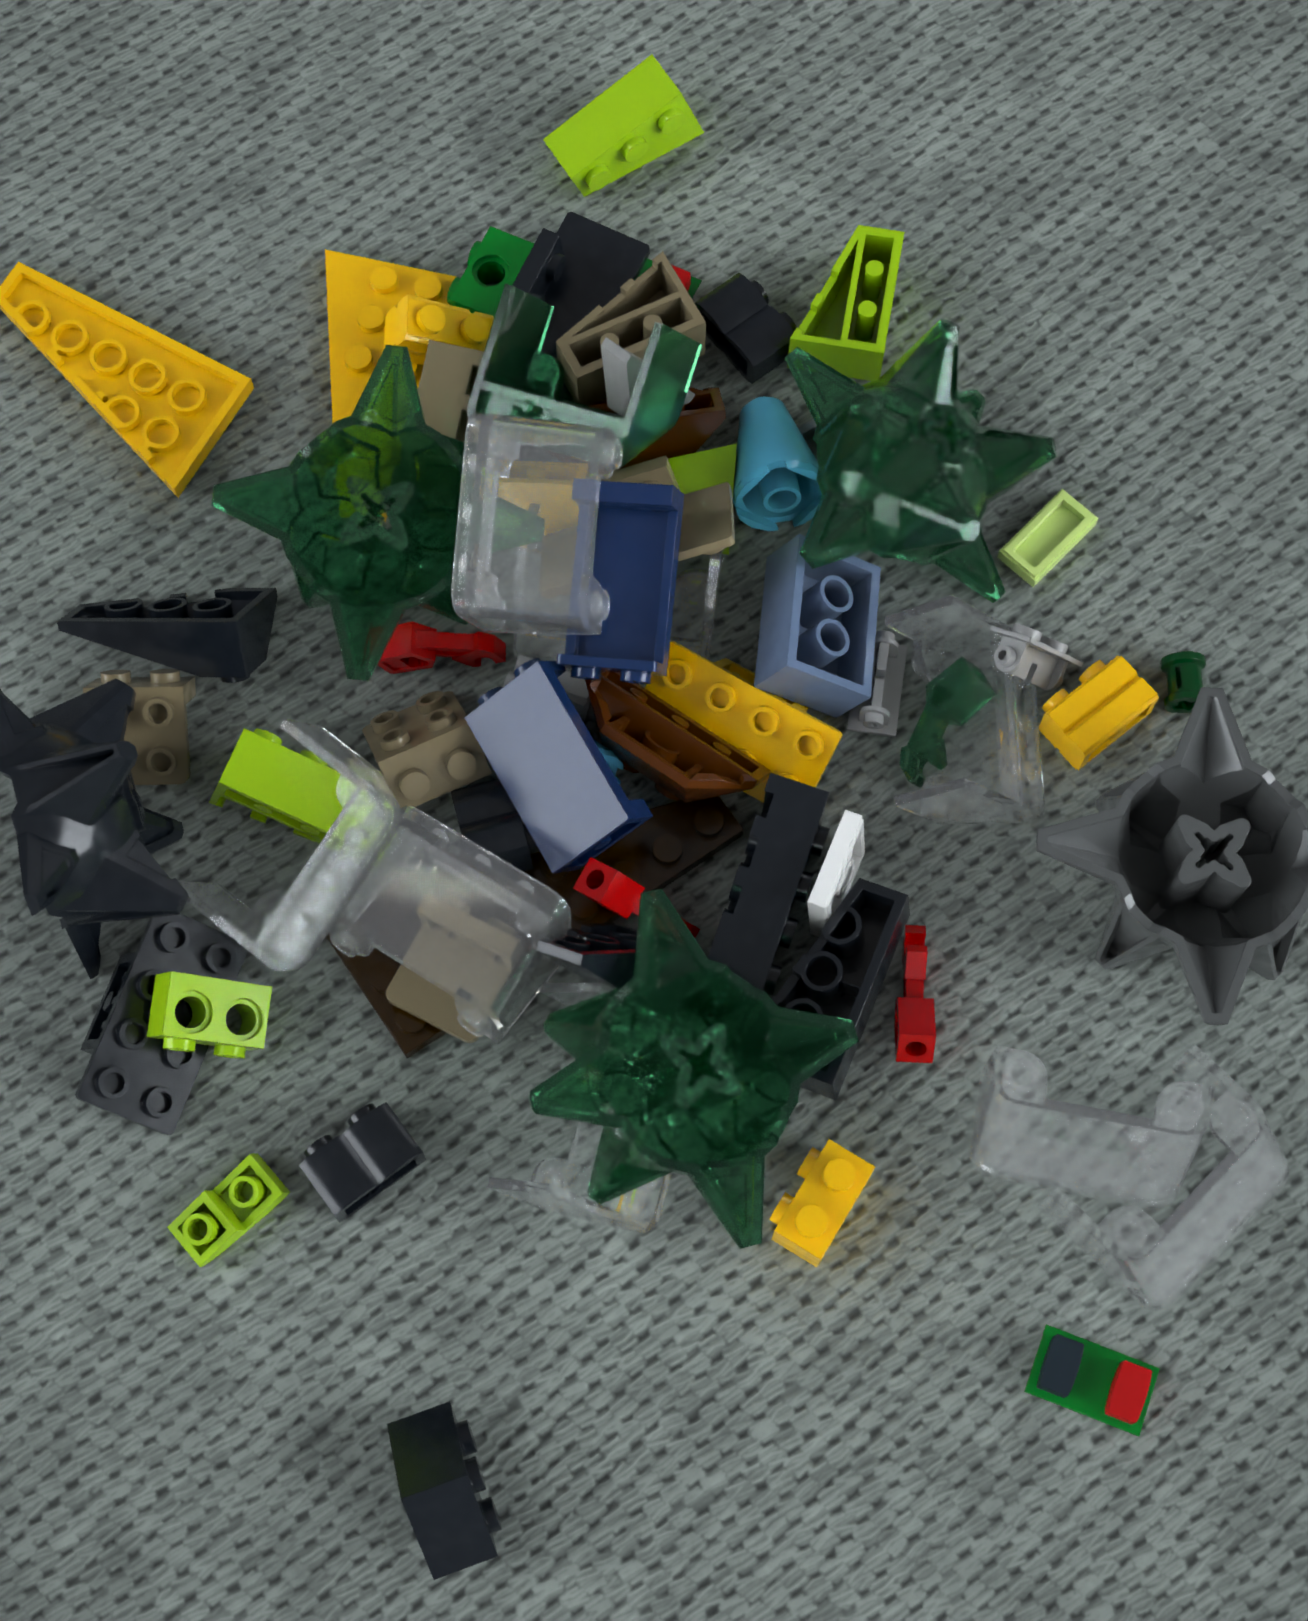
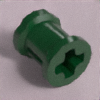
[1160,651,1206,713]

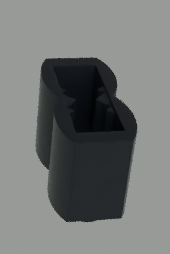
[695,273,797,384]
[451,778,540,885]
[299,1102,426,1223]

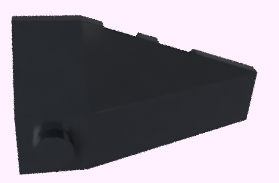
[57,588,278,683]
[536,923,698,1018]

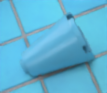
[733,396,829,531]

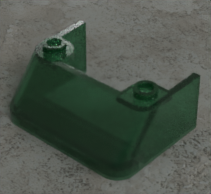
[467,284,702,470]

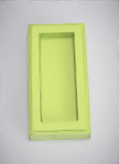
[997,489,1098,587]

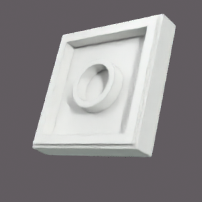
[807,810,865,937]

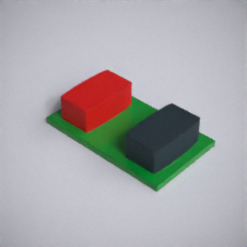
[1024,1324,1160,1437]

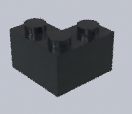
[387,1401,502,1580]

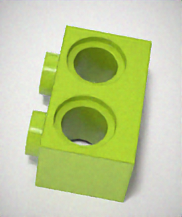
[147,971,272,1059]

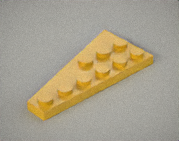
[325,249,457,526]
[0,261,254,498]

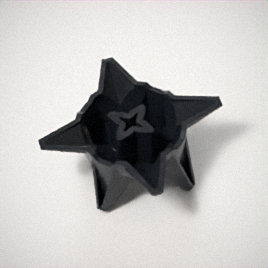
[0,679,189,979]

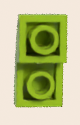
[167,1153,291,1267]

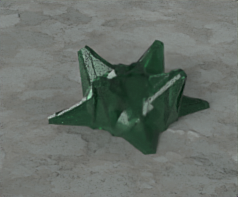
[785,319,1057,603]
[211,345,545,681]
[529,889,859,1249]

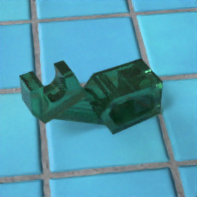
[899,656,996,788]

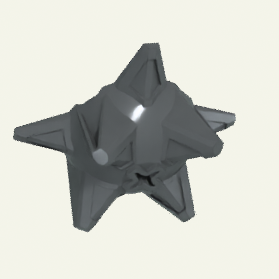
[1036,687,1308,1025]

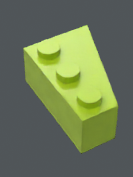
[543,54,704,197]
[209,728,384,855]

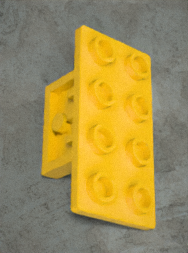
[645,641,842,803]

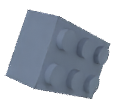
[754,534,881,718]

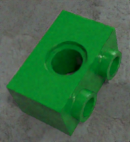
[447,226,534,342]

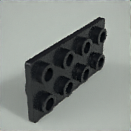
[487,212,650,404]
[75,914,249,1135]

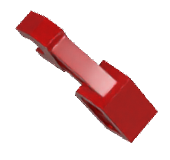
[372,621,506,674]
[573,857,700,947]
[894,925,936,1063]

